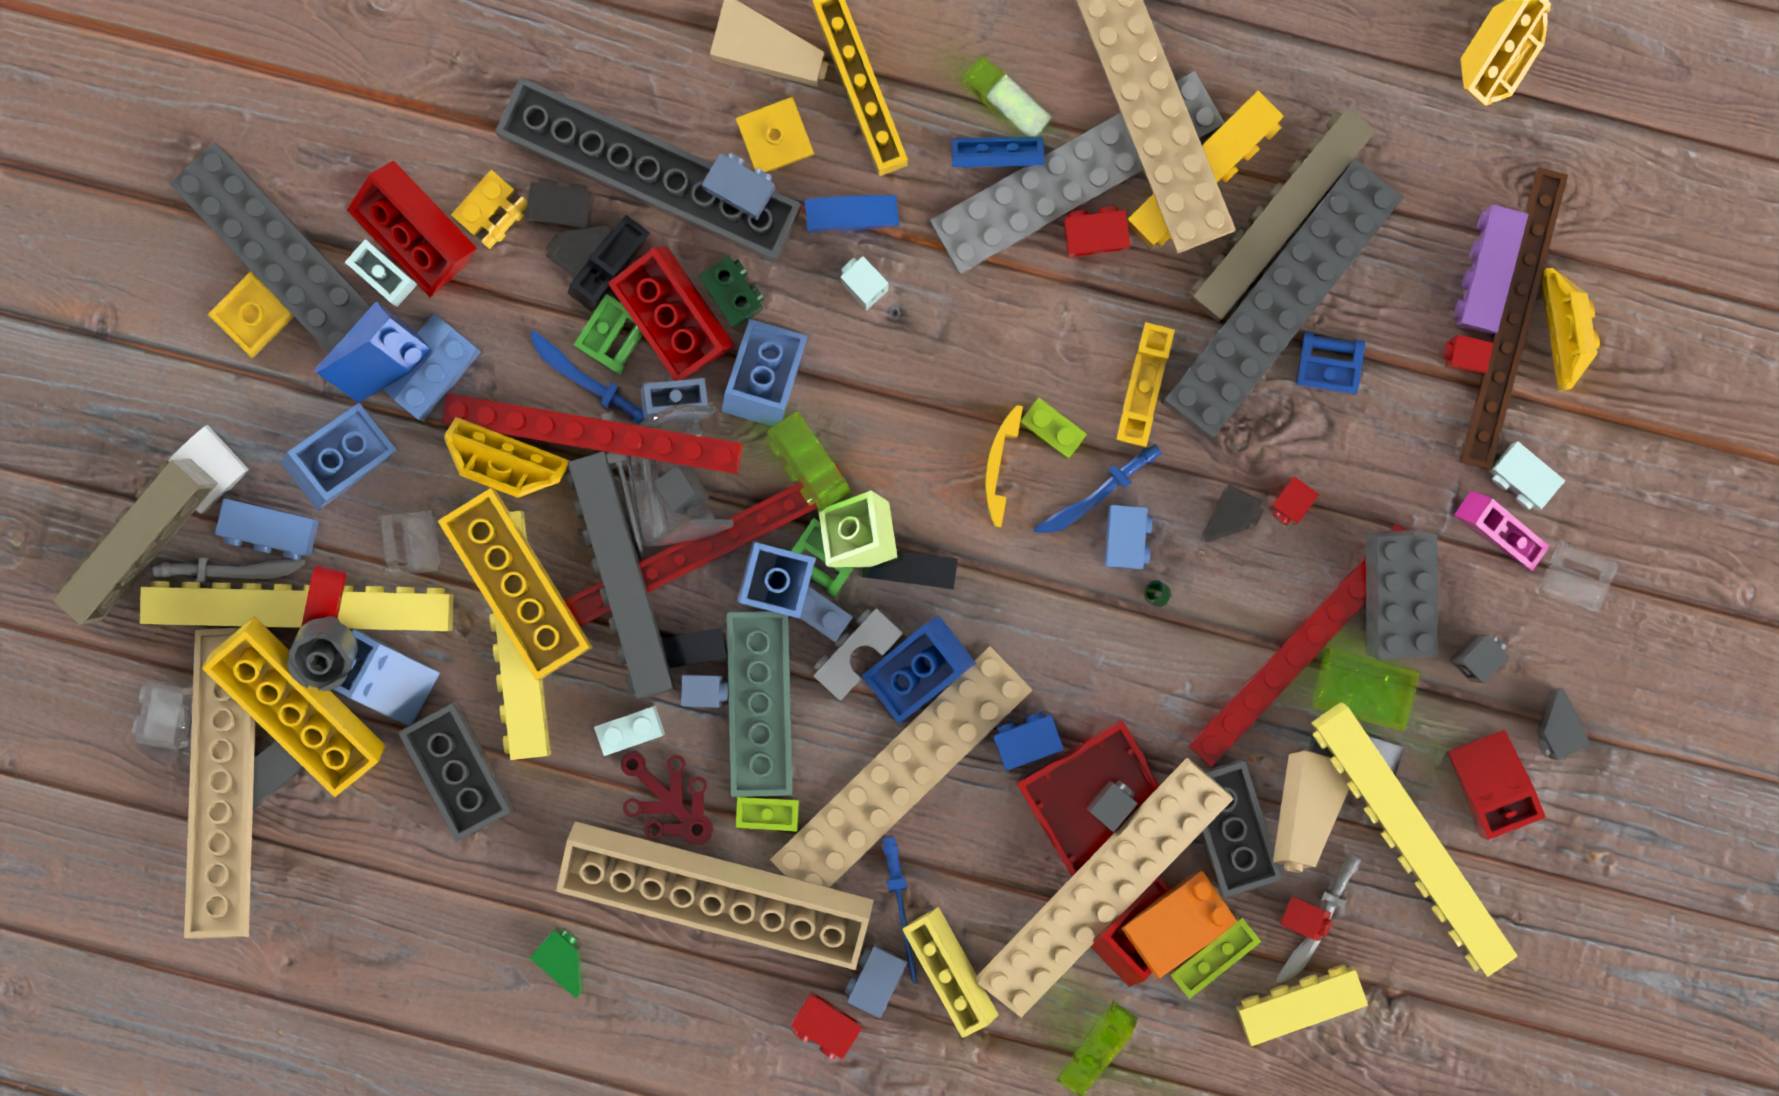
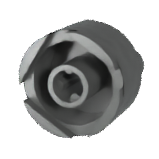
[287,616,358,691]

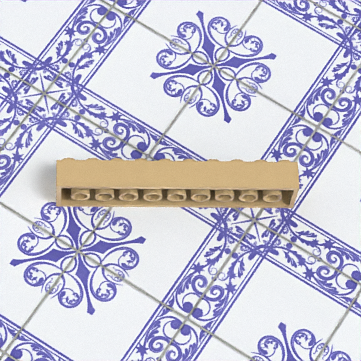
[556,821,874,970]

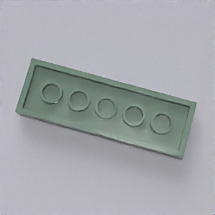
[727,611,793,797]

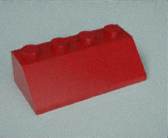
[347,160,478,298]
[608,246,735,381]

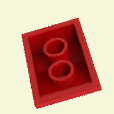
[1090,876,1171,987]

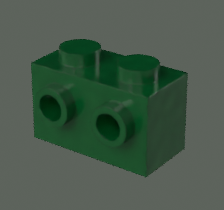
[698,255,765,330]

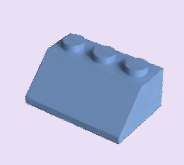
[383,313,482,422]

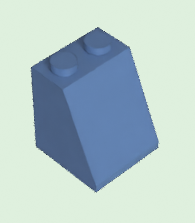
[737,541,816,619]

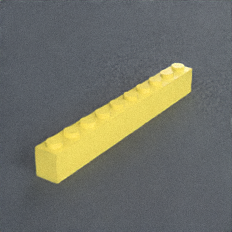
[140,581,454,631]
[1311,702,1518,977]

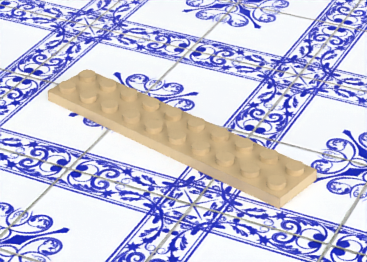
[1076,0,1235,254]
[184,627,255,939]
[770,646,1032,888]
[975,757,1233,1018]

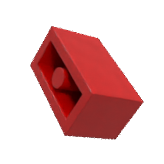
[1063,206,1130,258]
[791,991,863,1060]

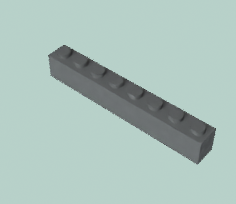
[566,451,676,700]

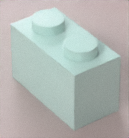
[345,239,417,307]
[840,256,889,311]
[1488,441,1565,510]
[594,706,665,756]

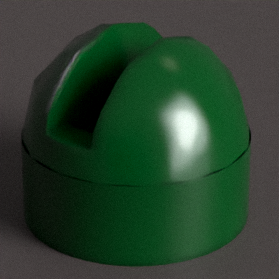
[1144,580,1172,607]

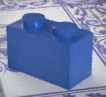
[992,711,1064,771]

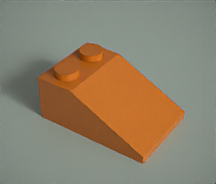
[1121,871,1237,979]

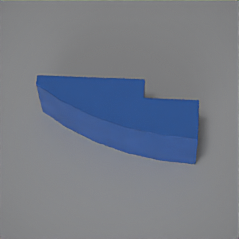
[804,195,899,233]

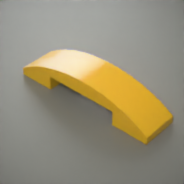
[1116,322,1175,448]
[985,405,1023,528]

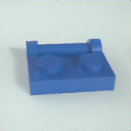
[1295,331,1365,395]

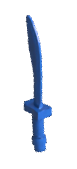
[530,331,650,427]
[1034,444,1162,533]
[883,836,917,984]

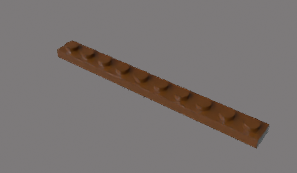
[1459,167,1568,470]

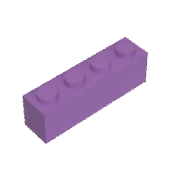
[1454,205,1529,335]

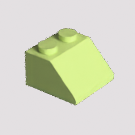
[818,491,897,567]

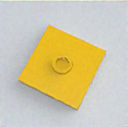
[736,97,814,173]
[207,271,295,358]

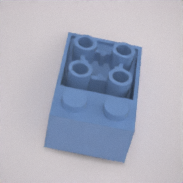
[334,629,440,726]

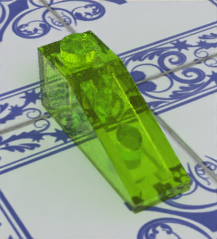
[961,55,1052,137]
[1057,1001,1138,1096]

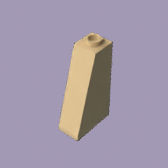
[710,0,829,87]
[1273,751,1350,873]

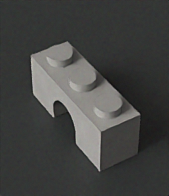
[814,608,903,701]

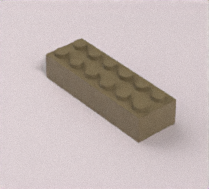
[52,459,218,625]

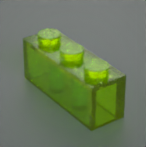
[767,411,851,512]

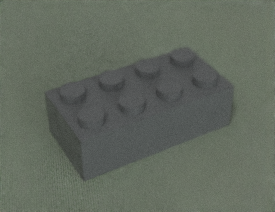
[1366,529,1438,660]
[398,702,515,842]
[1200,759,1283,898]

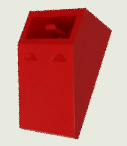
[1447,730,1546,840]

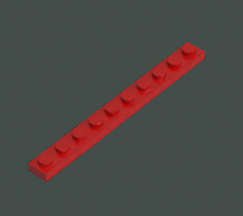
[441,393,743,475]
[564,464,851,627]
[1188,524,1405,767]

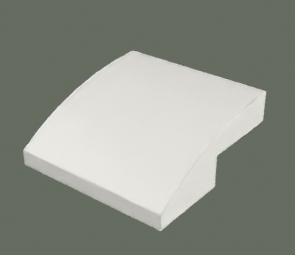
[168,425,249,514]

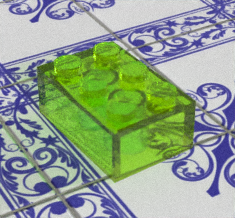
[1310,648,1420,732]

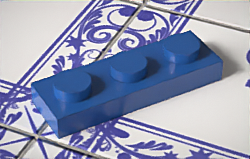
[951,137,1044,168]

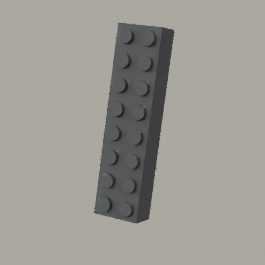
[170,142,372,353]

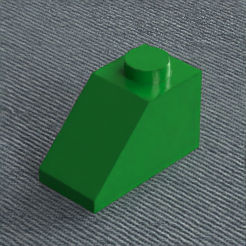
[529,927,583,998]

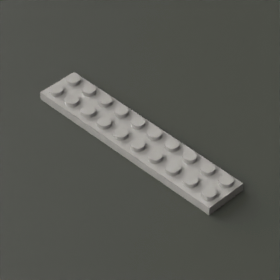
[930,71,1225,274]

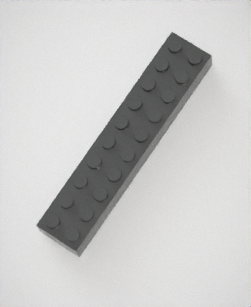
[495,77,802,264]
[1162,159,1404,440]

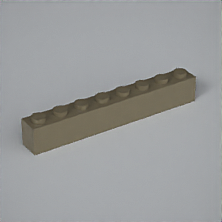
[1190,108,1376,323]

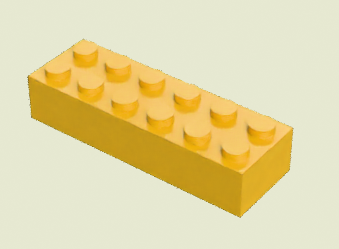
[438,488,593,680]
[202,616,386,797]

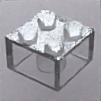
[133,680,193,749]

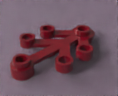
[621,751,713,845]

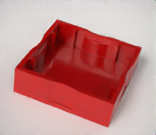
[1015,720,1160,877]

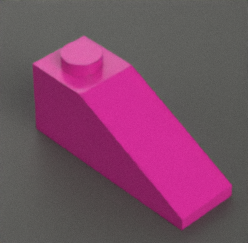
[1454,490,1549,571]

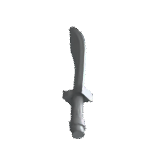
[601,412,644,558]
[153,558,305,582]
[1276,853,1362,983]

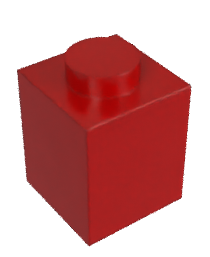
[1443,335,1493,375]
[1269,476,1319,526]
[1280,896,1332,941]

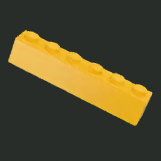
[812,0,908,177]
[1127,91,1284,249]

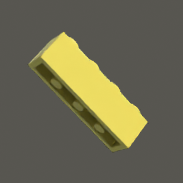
[902,907,999,1038]
[1236,964,1368,1046]

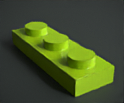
[1169,916,1261,999]

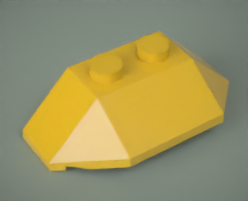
[1461,0,1551,106]
[1541,268,1600,392]
[444,417,570,498]

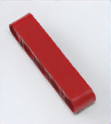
[301,565,347,627]

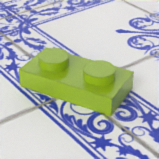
[1020,398,1087,459]
[736,797,799,831]

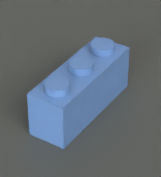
[215,498,319,560]

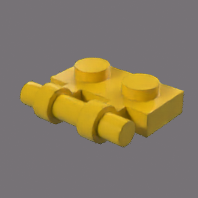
[451,170,530,249]

